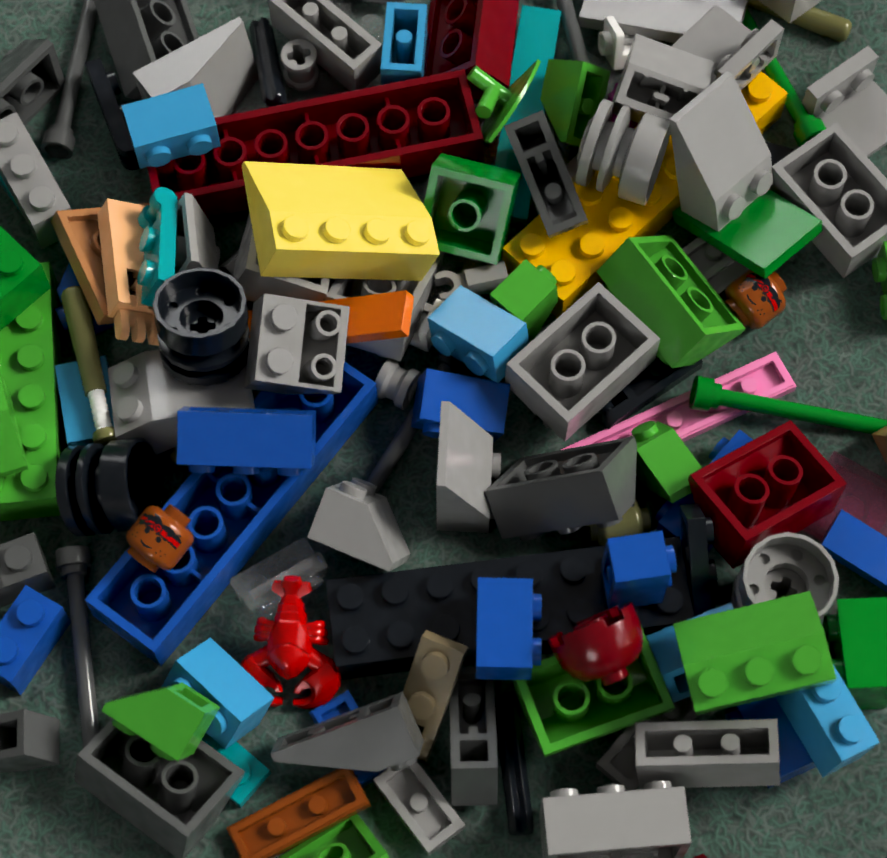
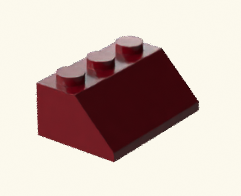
[424,0,519,99]
[688,420,847,569]

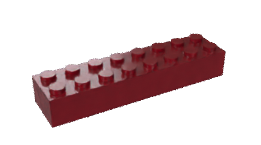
[147,69,484,218]

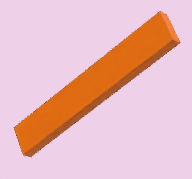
[247,290,414,344]

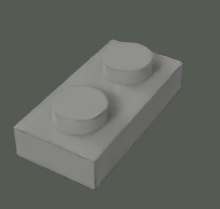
[373,761,465,856]

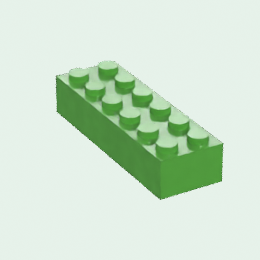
[0,262,64,521]

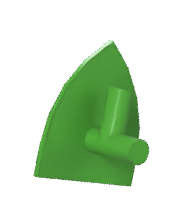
[466,59,541,143]

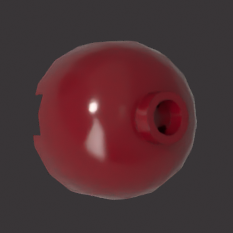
[548,602,643,686]

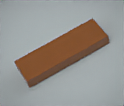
[226,768,371,858]

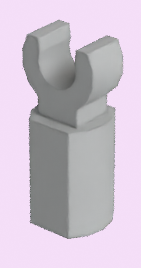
[434,261,508,301]

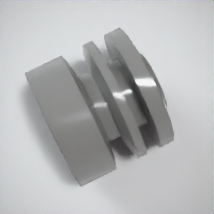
[575,99,671,206]
[730,532,839,621]

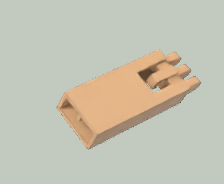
[97,198,159,346]

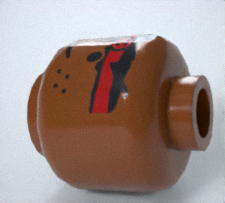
[724,269,787,329]
[126,504,194,573]

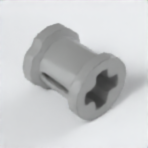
[281,39,319,91]

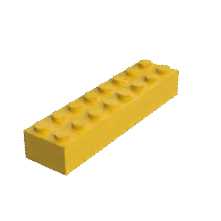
[502,71,788,318]

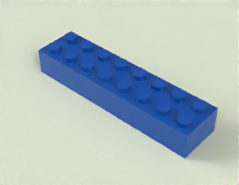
[85,361,378,667]

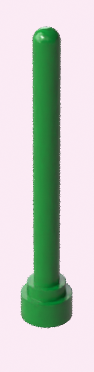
[743,9,826,147]
[689,375,887,434]

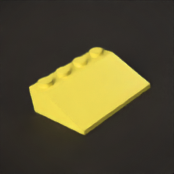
[242,161,440,281]

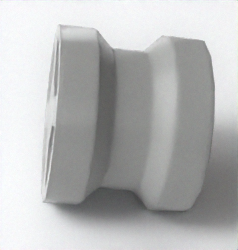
[375,358,421,410]

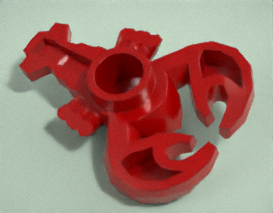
[240,576,341,709]

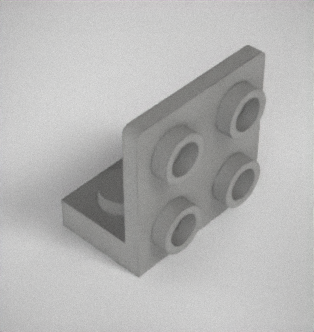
[672,5,784,90]
[802,46,887,158]

